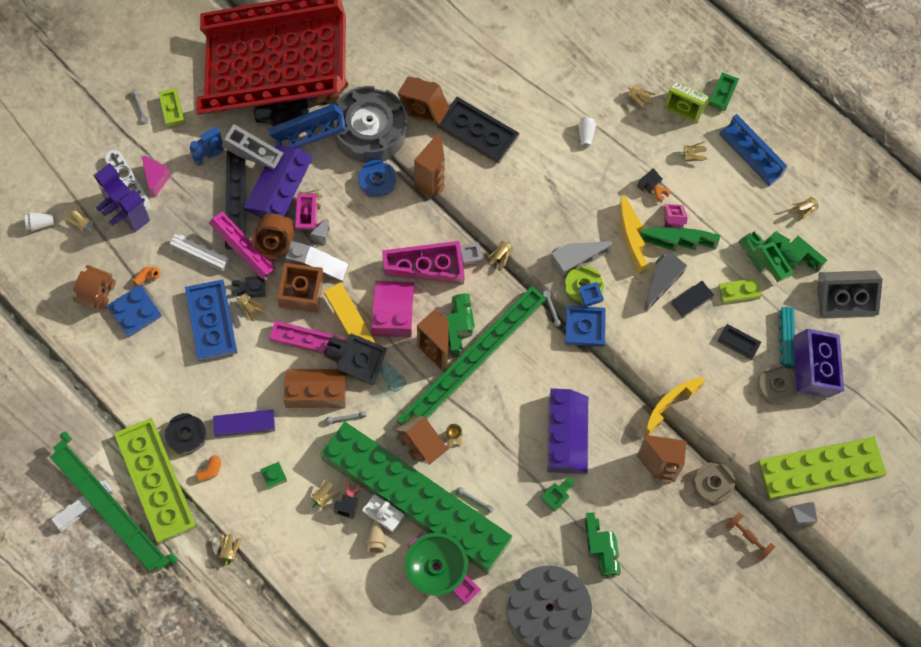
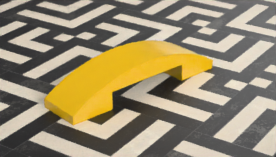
[645,377,706,435]

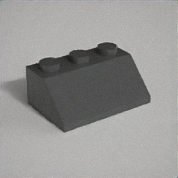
[817,270,883,317]

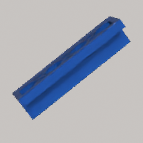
[268,103,346,148]
[719,114,788,186]

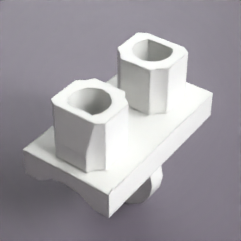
[362,494,404,532]

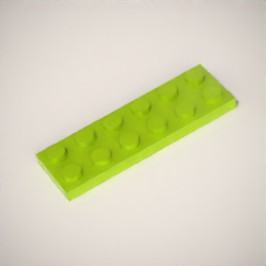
[114,418,197,544]
[758,436,887,500]

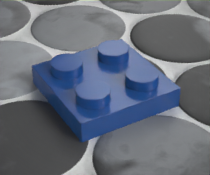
[107,285,162,337]
[565,305,606,347]

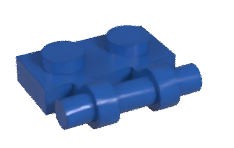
[190,127,225,165]

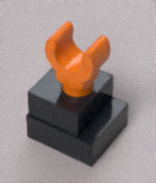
[637,168,670,203]

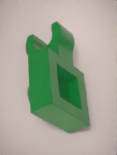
[540,477,575,512]

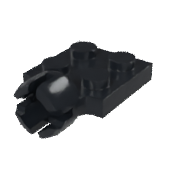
[254,98,309,127]
[324,333,387,385]

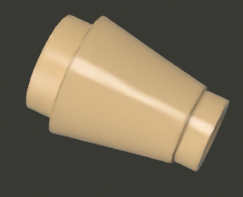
[366,521,386,554]

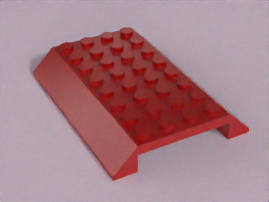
[196,0,346,115]

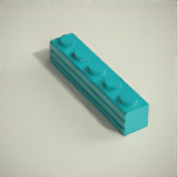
[778,307,795,368]

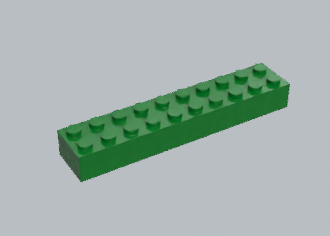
[320,421,512,575]

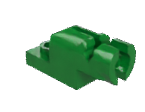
[738,231,794,283]
[765,231,827,272]
[446,293,475,357]
[584,512,621,577]

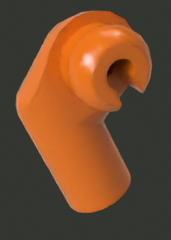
[132,267,161,286]
[196,455,222,482]

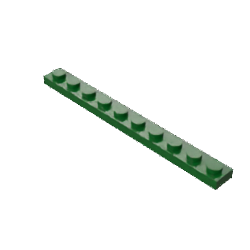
[397,286,546,425]

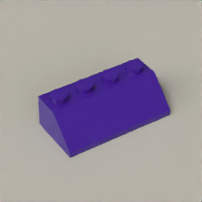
[243,145,313,218]
[547,388,588,474]

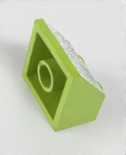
[664,82,709,123]

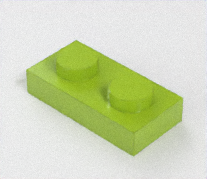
[158,88,185,127]
[718,278,761,304]

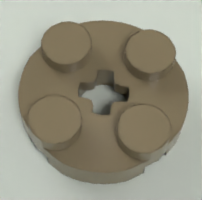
[758,365,797,404]
[693,462,735,504]

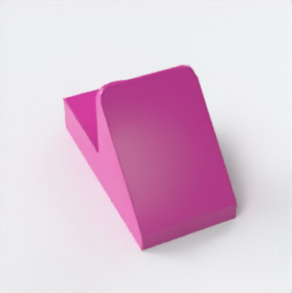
[664,204,688,228]

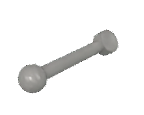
[131,90,149,124]
[291,218,316,248]
[543,291,562,327]
[325,411,367,425]
[456,487,494,513]

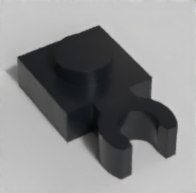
[232,276,266,298]

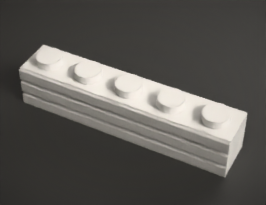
[169,234,229,273]
[52,480,115,532]

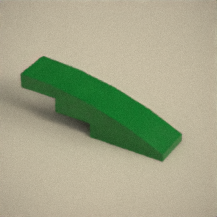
[640,227,721,251]

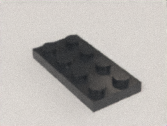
[437,97,519,164]

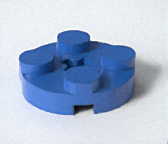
[358,160,396,197]

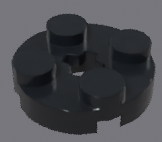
[165,413,206,454]

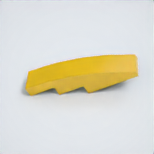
[619,195,648,274]
[324,282,375,343]

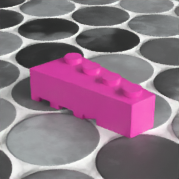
[382,241,465,284]

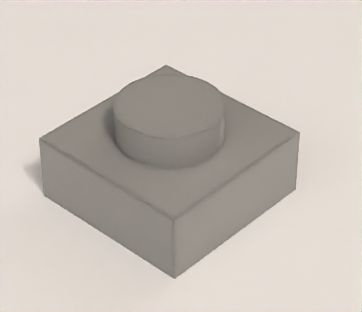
[460,242,482,265]

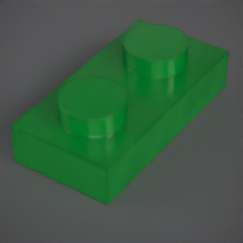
[708,72,739,111]

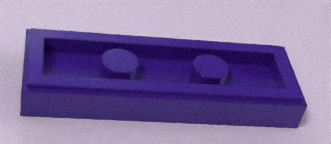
[213,409,275,437]

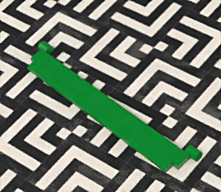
[50,431,179,572]

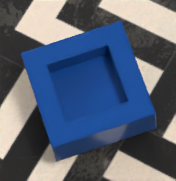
[578,282,604,307]

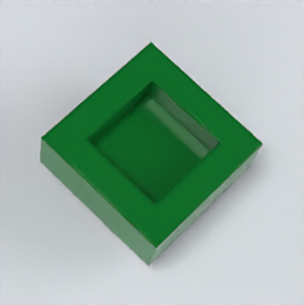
[260,462,287,489]

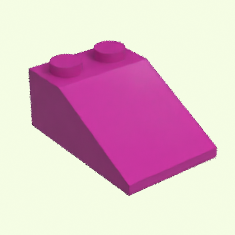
[372,280,414,337]

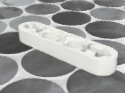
[105,150,150,211]

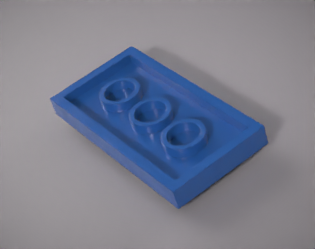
[185,279,238,361]

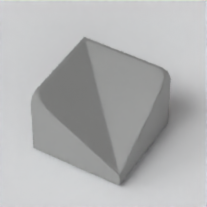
[310,219,330,245]
[791,502,818,526]

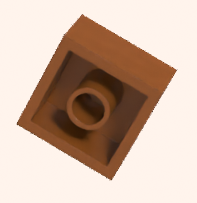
[397,76,450,125]
[277,263,324,313]
[395,415,449,465]

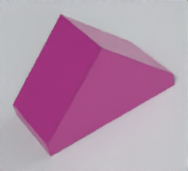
[141,156,170,198]
[295,194,318,229]

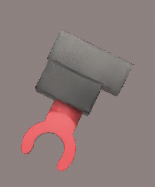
[333,481,360,519]

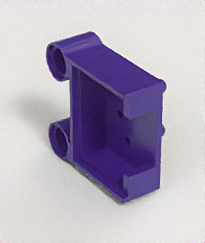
[93,163,150,232]

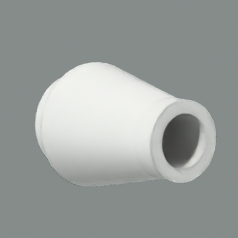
[578,118,596,147]
[25,212,54,231]

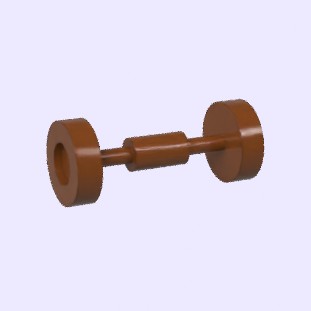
[725,512,775,562]

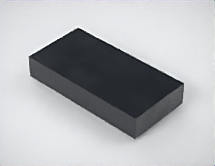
[671,281,714,318]
[717,324,762,360]

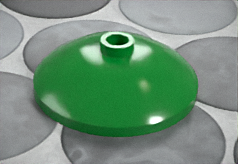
[405,533,468,596]

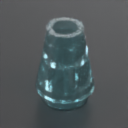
[379,362,406,392]

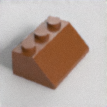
[414,133,445,198]
[417,310,448,373]
[284,369,346,408]
[637,435,687,483]

